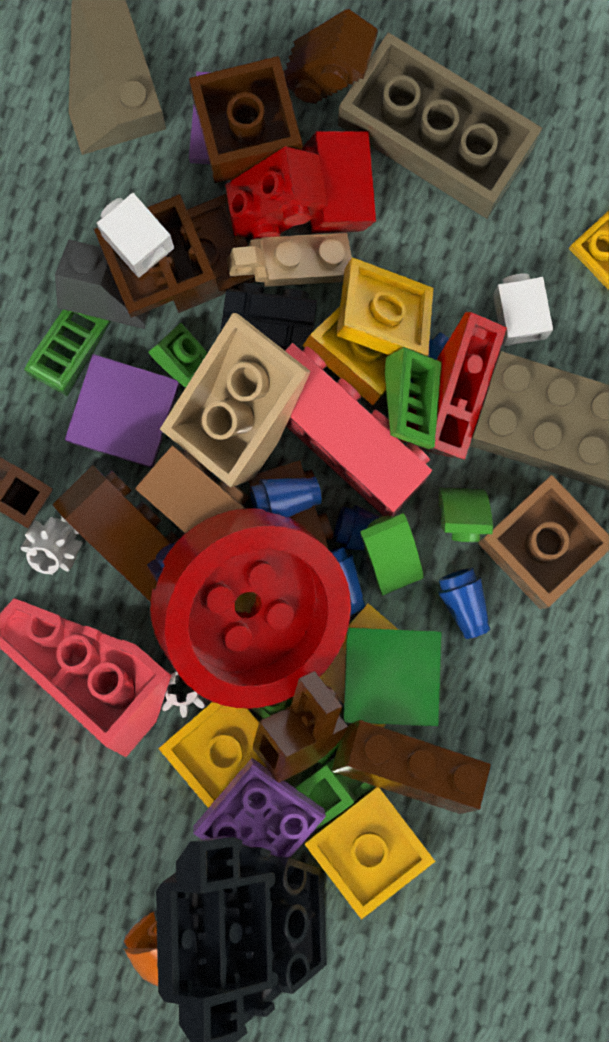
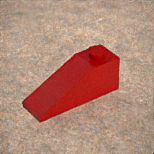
[400,312,507,460]

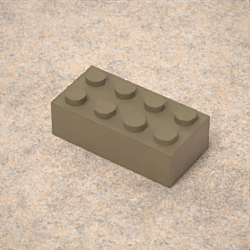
[338,32,543,219]
[470,351,609,490]

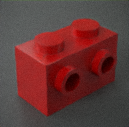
[302,131,376,233]
[225,146,328,240]

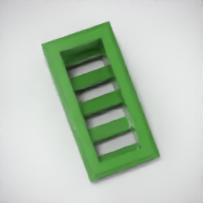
[24,309,111,396]
[385,347,441,450]

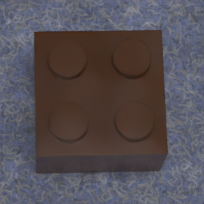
[189,56,302,183]

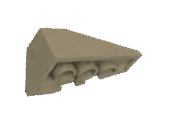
[69,0,166,155]

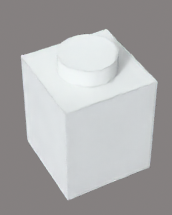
[96,193,174,278]
[493,274,553,347]

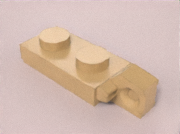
[227,233,352,287]

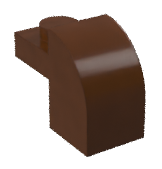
[0,457,53,529]
[252,671,348,783]

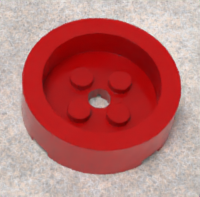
[150,508,351,709]

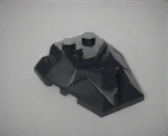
[156,836,327,1042]

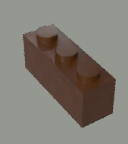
[52,465,179,602]
[332,720,491,814]

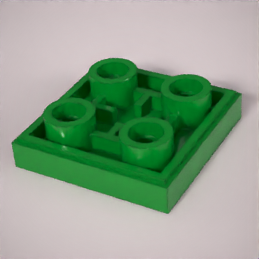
[343,628,441,726]

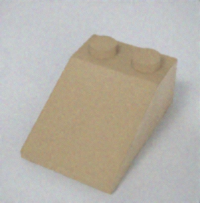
[160,313,311,487]

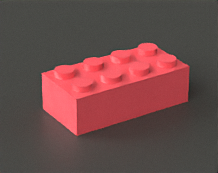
[285,343,433,517]

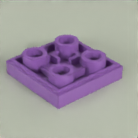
[65,354,180,468]
[193,758,326,858]

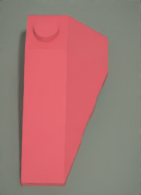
[0,598,171,757]

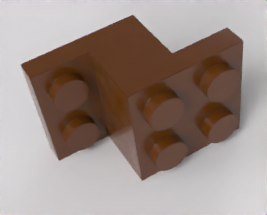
[94,194,256,318]

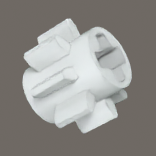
[20,517,82,575]
[162,669,206,718]

